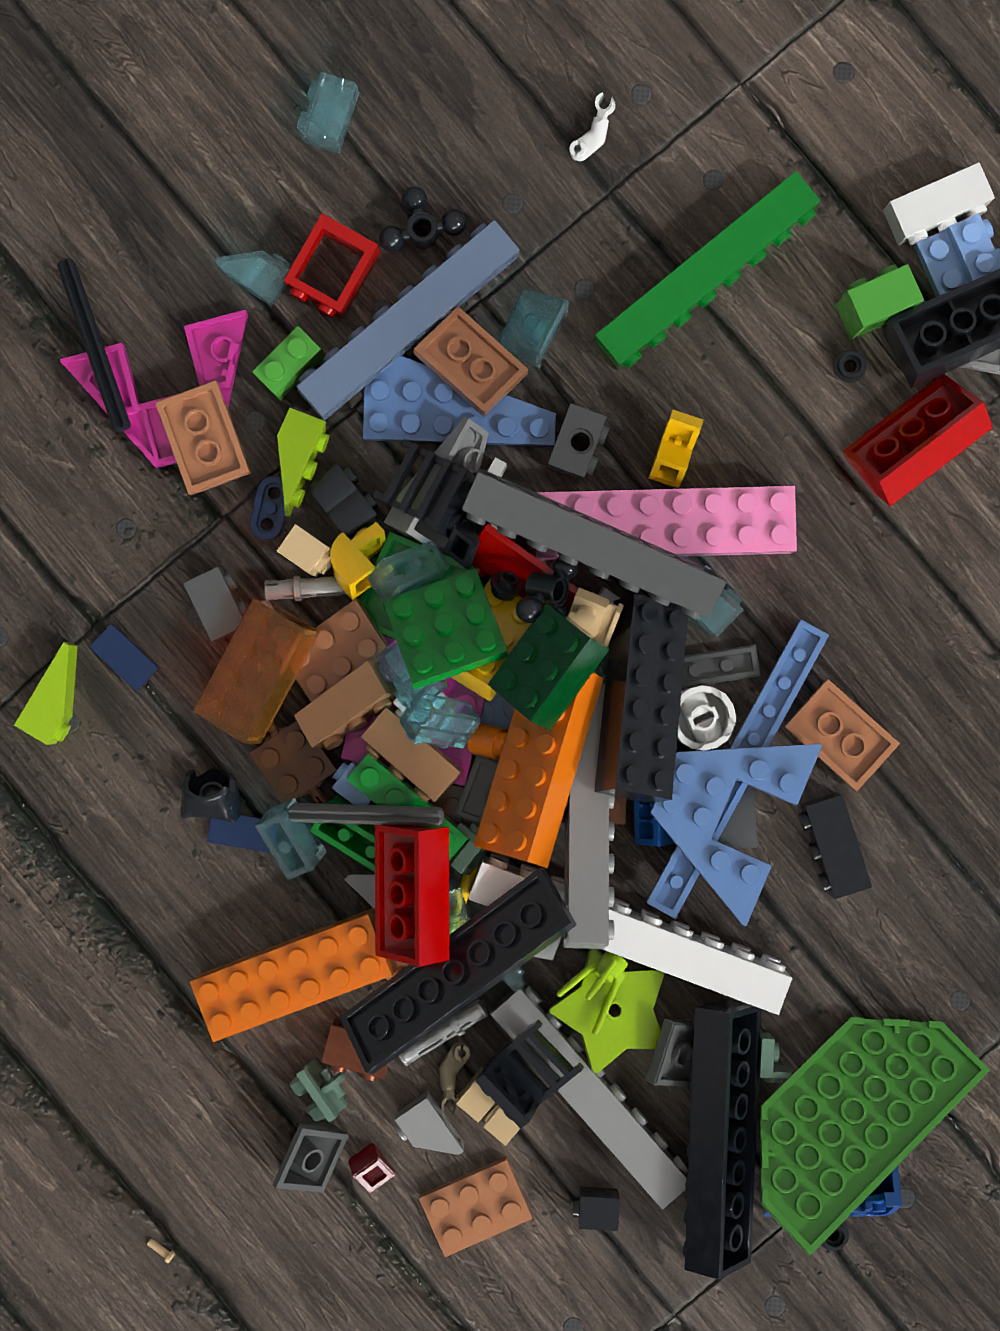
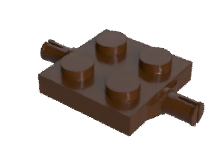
[249,713,339,806]

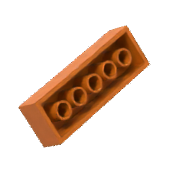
[473,673,604,868]
[190,908,398,1042]

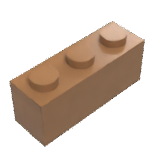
[294,661,400,750]
[361,707,464,802]

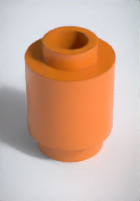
[466,723,508,761]

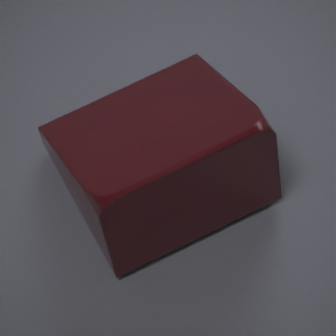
[348,1143,396,1193]

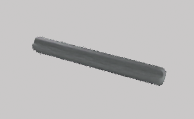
[288,803,444,827]

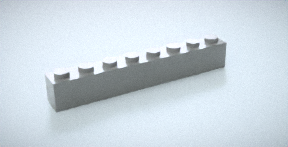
[564,684,615,949]
[491,983,689,1210]

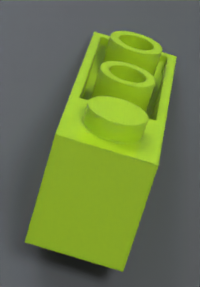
[277,408,329,517]

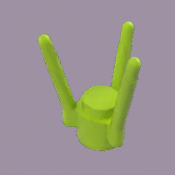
[557,951,628,1035]

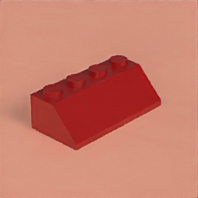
[842,374,993,507]
[471,523,579,612]
[375,825,450,967]

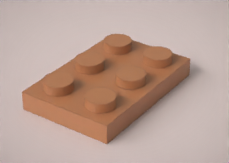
[414,306,528,417]
[155,380,251,495]
[280,599,394,702]
[783,679,900,791]
[419,1156,533,1257]

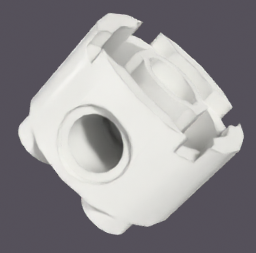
[677,685,736,751]

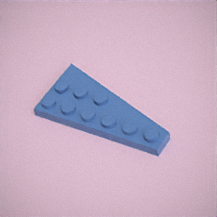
[363,356,556,447]

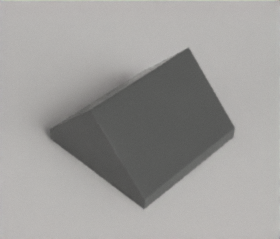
[272,1113,349,1193]

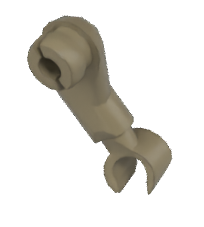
[439,1042,470,1115]

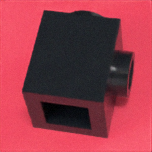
[572,1186,620,1231]

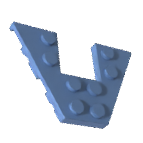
[650,744,823,926]

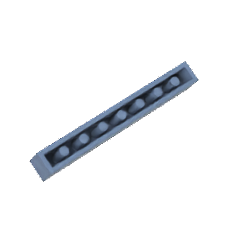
[297,220,520,421]

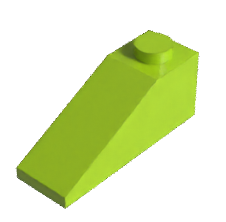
[14,642,78,745]

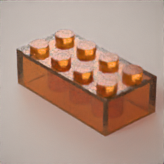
[193,598,320,744]

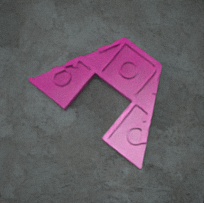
[60,309,248,468]

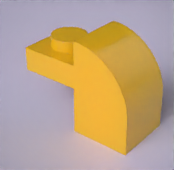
[648,410,704,488]
[330,522,386,600]

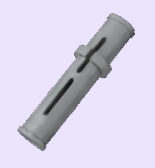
[264,576,362,601]
[399,998,488,1066]

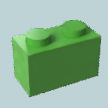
[253,326,325,401]

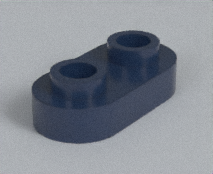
[250,476,286,541]

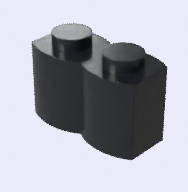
[307,464,379,539]

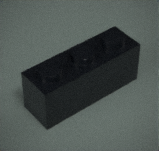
[798,792,872,899]

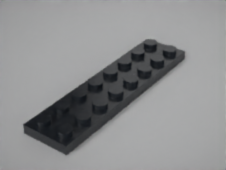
[339,868,577,1074]

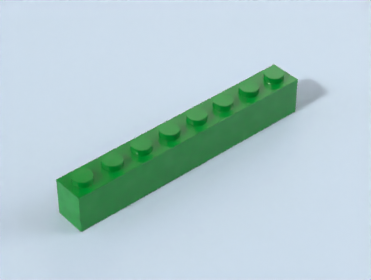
[594,171,821,370]

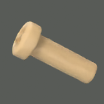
[147,1238,175,1263]

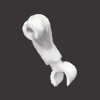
[569,92,615,161]

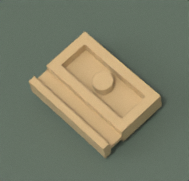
[568,588,624,647]

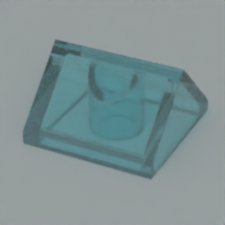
[498,290,569,369]

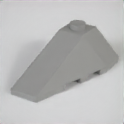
[384,417,489,557]

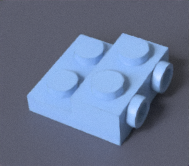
[914,213,1000,297]

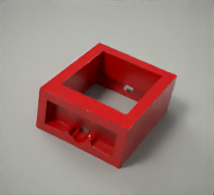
[284,213,381,319]

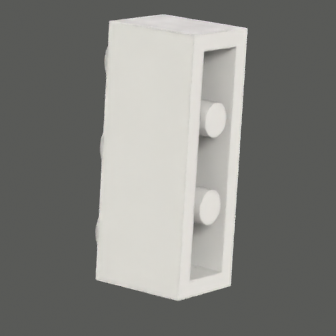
[883,163,995,245]

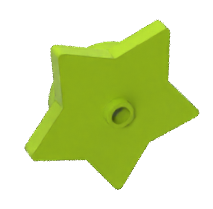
[548,949,665,1074]

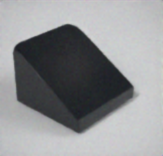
[444,522,481,569]

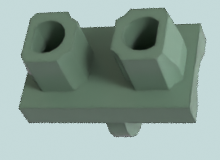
[290,1057,348,1122]

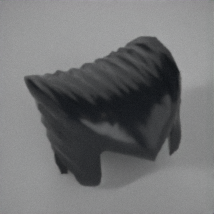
[180,767,241,823]

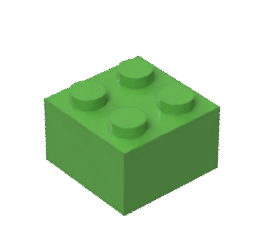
[835,264,924,340]

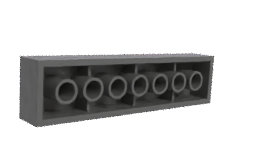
[462,468,727,619]

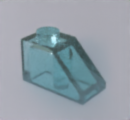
[214,250,290,307]
[368,541,449,605]

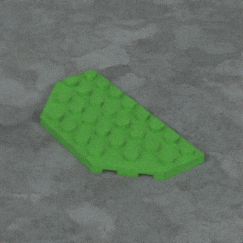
[759,1017,990,1256]

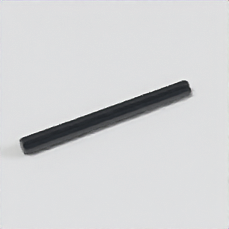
[57,258,131,433]

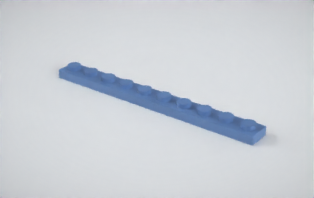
[646,620,829,919]

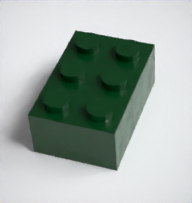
[487,603,610,731]

